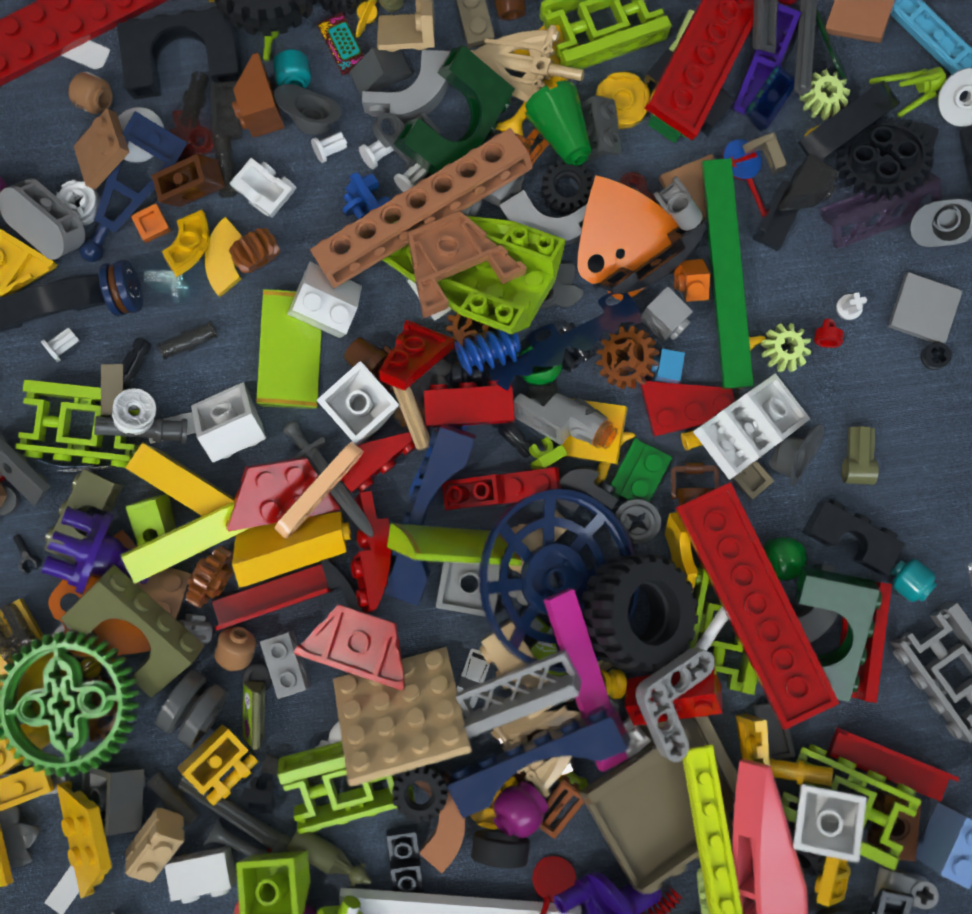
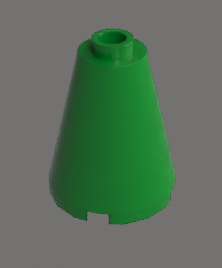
[525,81,591,166]

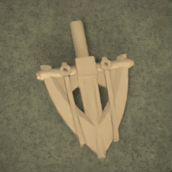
[471,25,584,102]
[490,705,582,798]

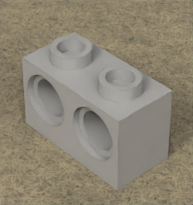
[641,287,693,343]
[260,631,312,699]

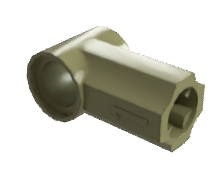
[841,426,879,485]

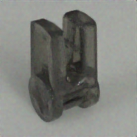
[0,603,38,664]

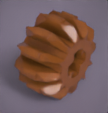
[229,228,280,273]

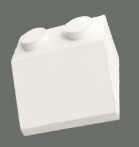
[287,262,362,338]
[317,361,400,445]
[191,382,266,462]
[793,784,866,863]

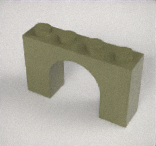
[61,565,205,698]

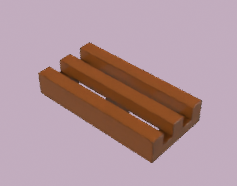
[539,775,584,839]

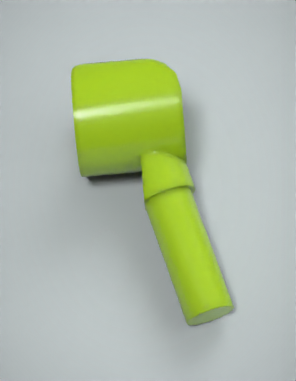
[262,31,279,61]

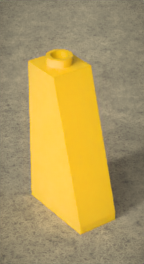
[126,443,234,516]
[232,512,351,587]

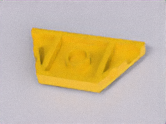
[0,229,58,297]
[56,781,112,898]

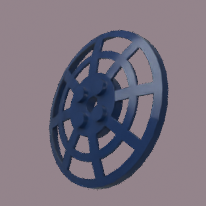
[479,489,639,672]

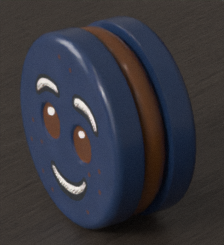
[99,259,143,317]

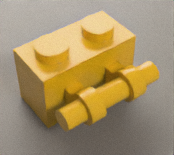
[177,724,258,806]

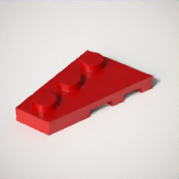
[380,319,454,391]
[639,381,735,437]

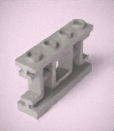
[891,602,972,743]

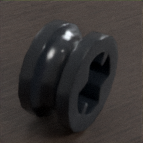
[921,342,951,370]

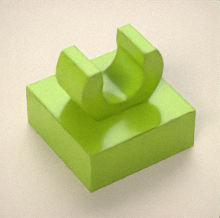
[529,437,567,470]

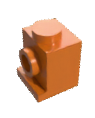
[674,259,710,302]

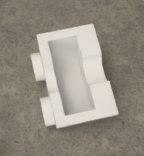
[229,158,297,218]

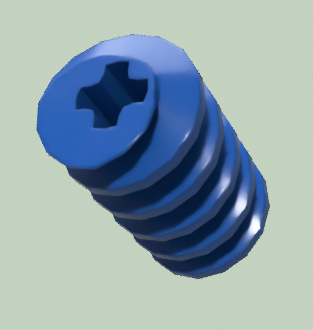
[455,329,520,376]

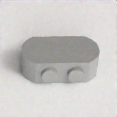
[0,178,85,260]

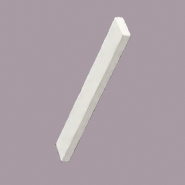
[339,887,581,914]

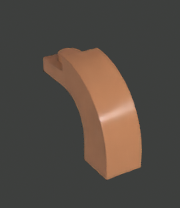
[414,772,466,874]

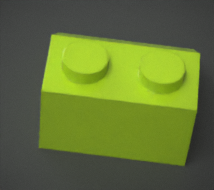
[236,851,310,914]

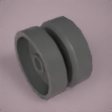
[155,669,230,748]

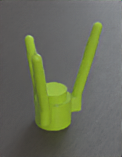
[869,67,946,117]

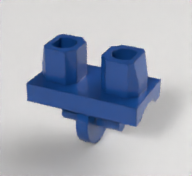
[343,172,390,220]

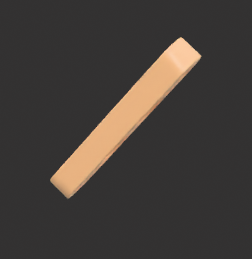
[275,442,364,539]

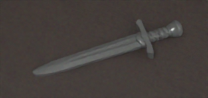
[283,421,374,538]

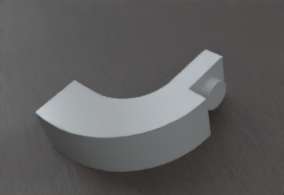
[362,50,450,124]
[499,190,587,245]

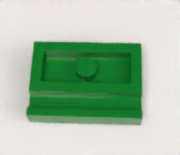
[611,438,672,502]

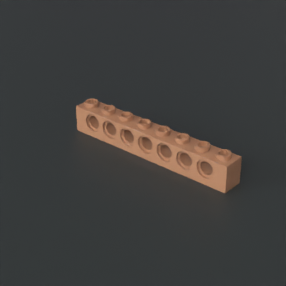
[310,128,533,289]

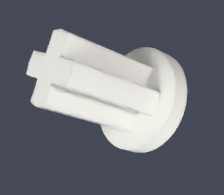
[311,132,347,163]
[359,140,394,169]
[394,163,429,192]
[836,293,867,320]
[41,327,79,362]

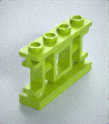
[539,0,672,69]
[15,380,140,468]
[678,563,757,695]
[277,741,415,834]
[781,743,922,871]

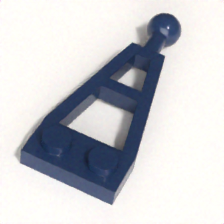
[79,111,188,262]

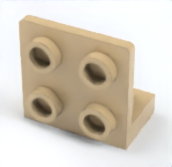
[377,0,435,52]

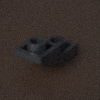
[386,826,424,893]

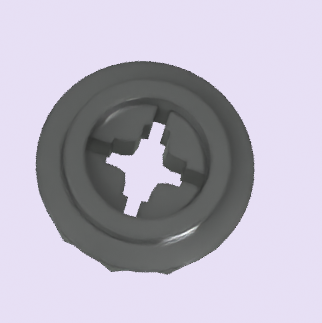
[615,498,661,544]

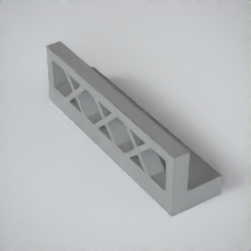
[455,649,582,738]

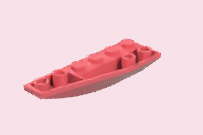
[732,759,808,914]

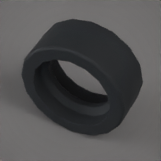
[471,830,530,869]

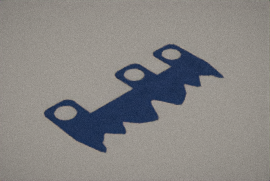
[485,292,642,391]

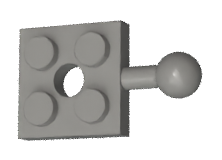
[436,562,528,617]

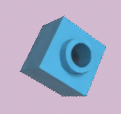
[650,349,685,384]

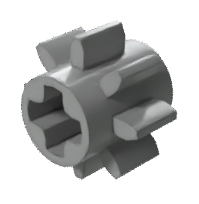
[178,614,212,644]

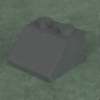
[81,764,146,836]

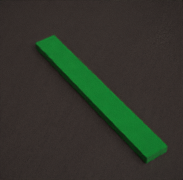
[701,158,754,389]

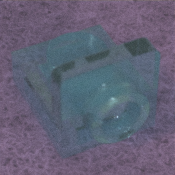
[144,270,190,305]

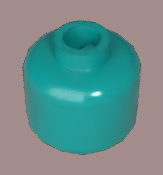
[273,49,311,88]
[890,559,938,602]

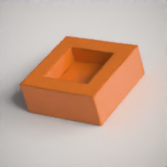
[131,203,171,243]

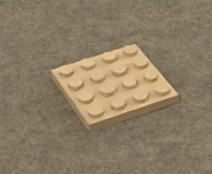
[333,647,472,787]

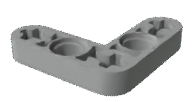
[636,647,715,762]

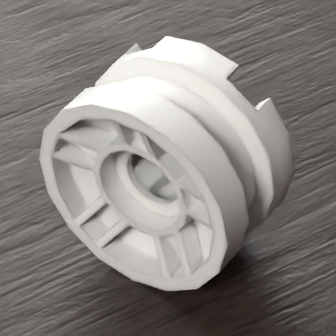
[56,180,101,225]
[112,388,156,435]

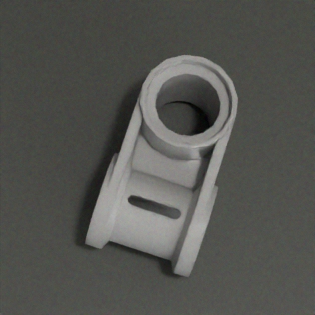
[653,176,703,231]
[874,865,939,909]

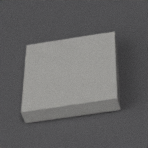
[888,272,962,344]

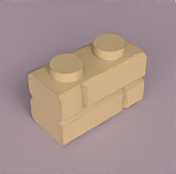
[125,807,184,883]

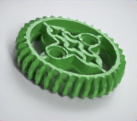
[0,631,140,777]

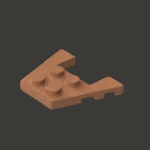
[407,211,527,318]

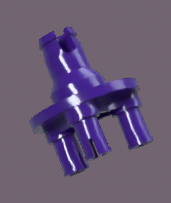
[41,506,149,594]
[554,871,662,914]

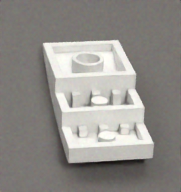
[693,373,810,480]

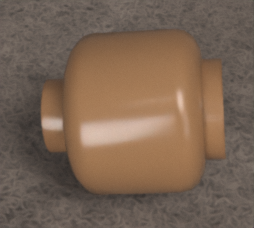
[68,72,113,114]
[214,627,256,671]

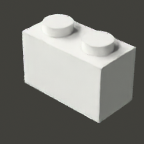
[165,846,237,903]

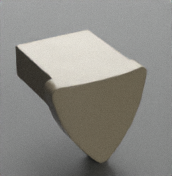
[742,132,787,175]
[725,461,774,500]

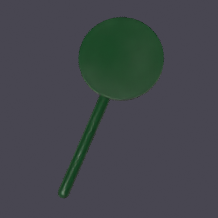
[816,8,848,79]

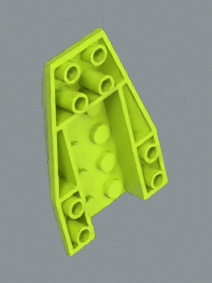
[382,215,566,334]

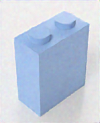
[916,803,972,889]

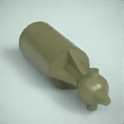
[286,830,372,887]

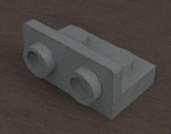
[581,95,622,164]

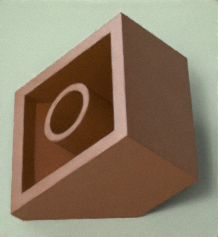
[232,53,285,138]

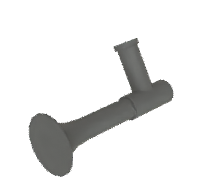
[204,816,291,856]

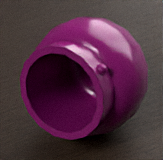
[493,781,548,838]

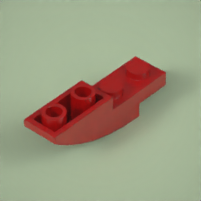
[442,467,561,510]
[351,491,391,614]

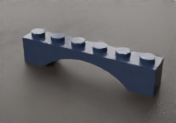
[385,424,477,606]
[446,706,630,818]

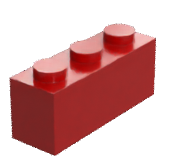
[424,380,515,428]
[625,667,722,726]

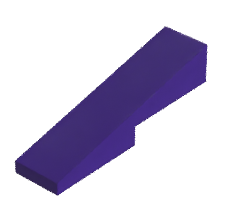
[732,3,801,117]

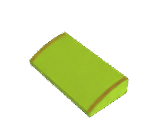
[256,289,322,409]
[387,523,522,566]

